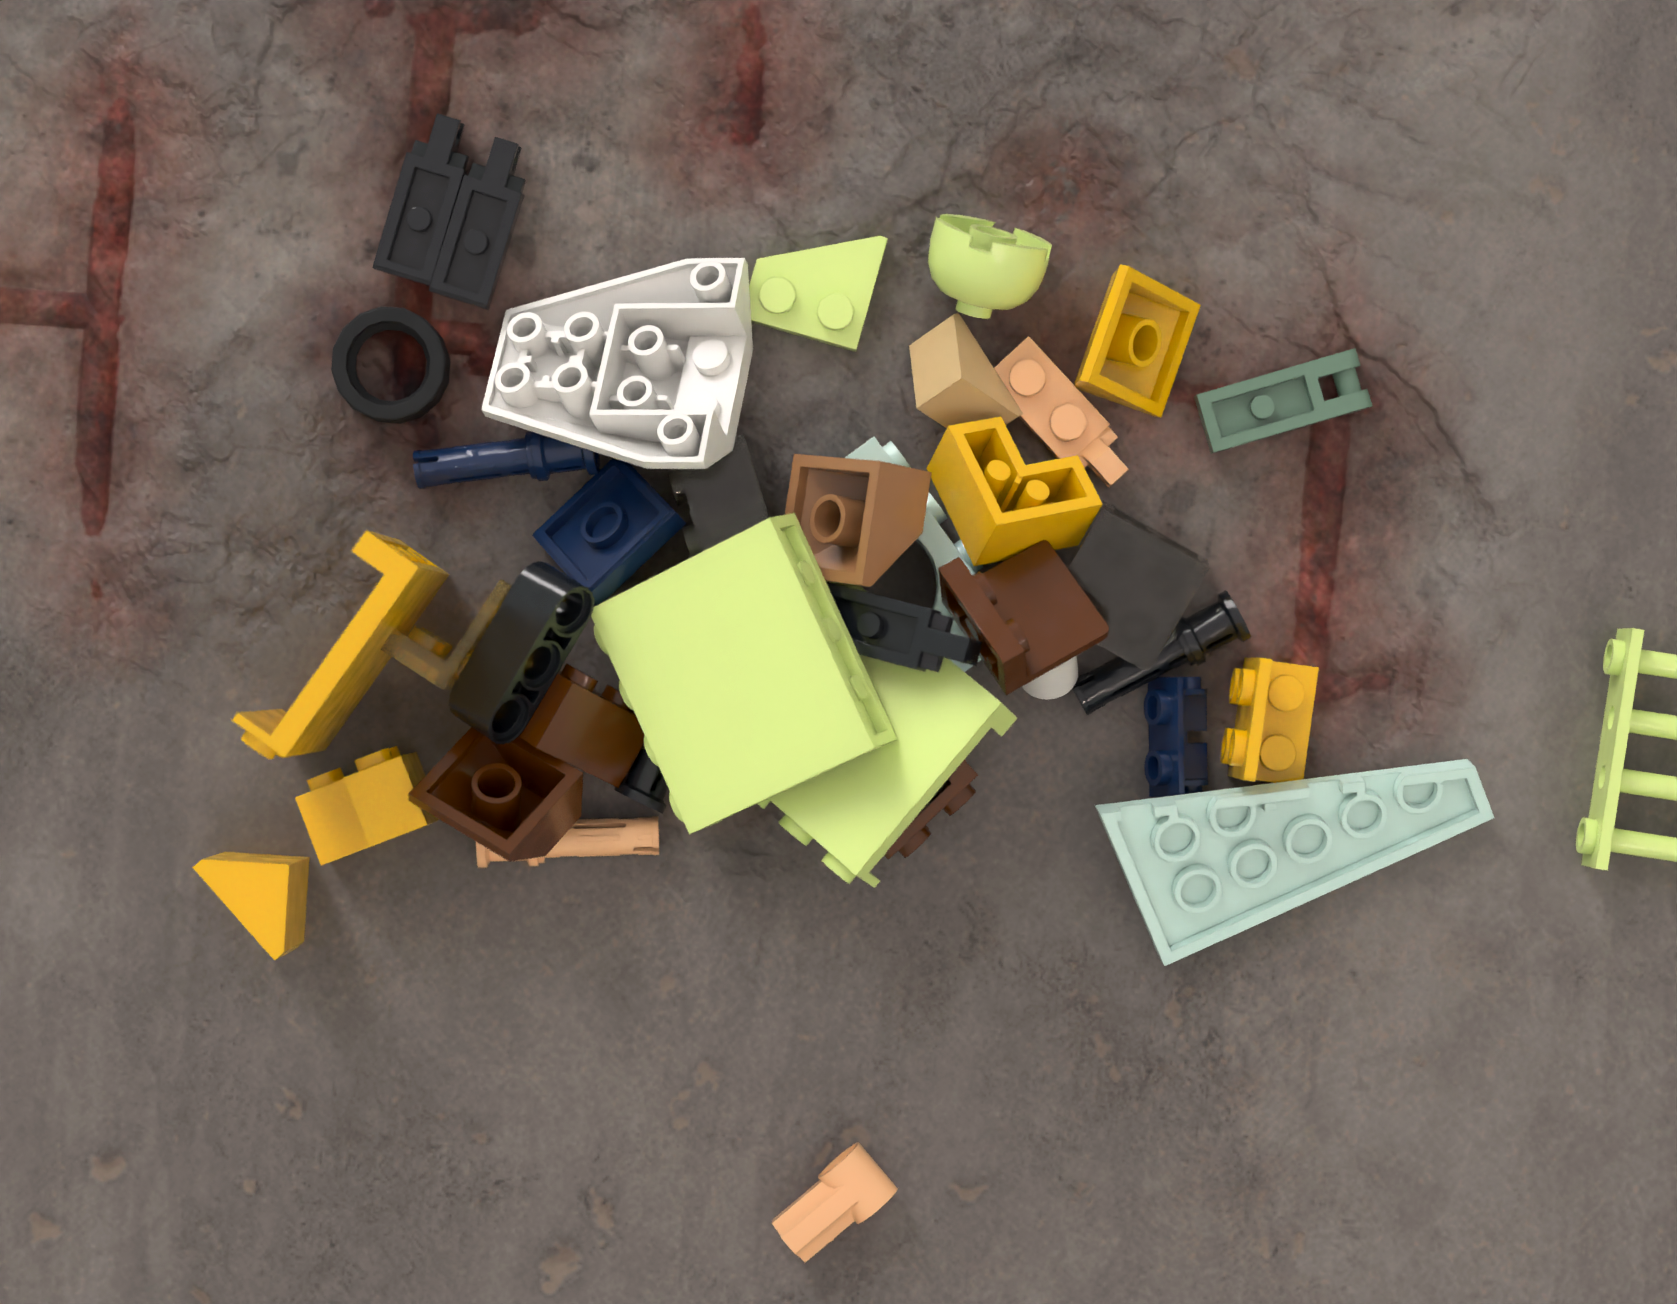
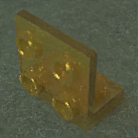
[381,579,513,690]

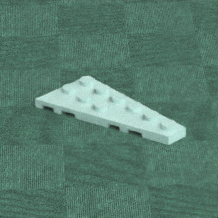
[1095,759,1494,966]

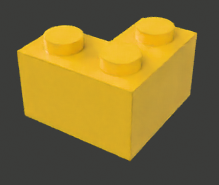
[926,416,1103,566]
[295,746,440,866]

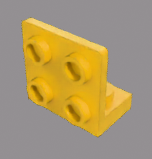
[1220,657,1319,783]

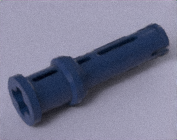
[413,431,600,489]

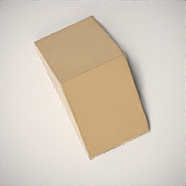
[909,312,1023,428]

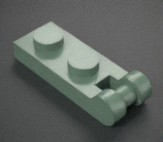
[1194,348,1373,454]

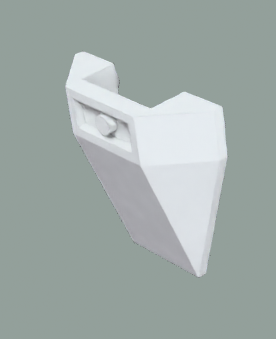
[481,258,753,469]

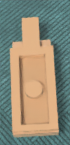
[994,336,1129,487]

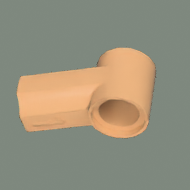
[772,1142,898,1263]

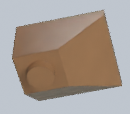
[785,454,932,587]

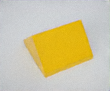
[1074,265,1201,418]
[192,852,310,961]

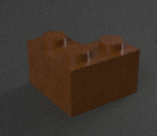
[519,663,645,788]

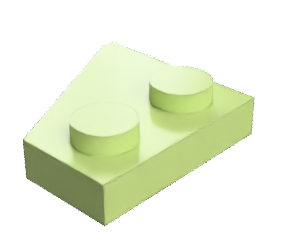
[749,236,888,352]

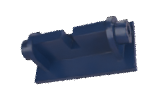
[1144,677,1208,797]

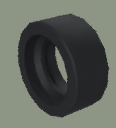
[331,306,451,424]

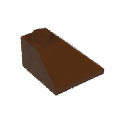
[408,727,583,862]

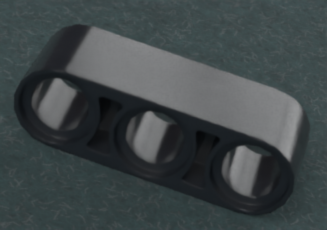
[449,561,594,745]

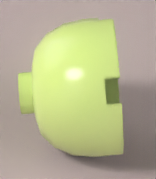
[928,214,1052,319]

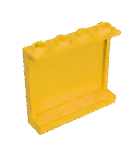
[232,530,450,760]

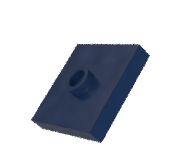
[532,458,686,606]

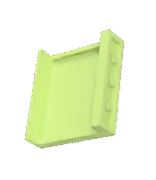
[591,513,897,834]
[757,581,1017,888]

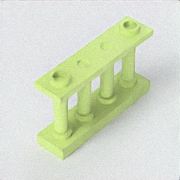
[1576,628,1677,871]

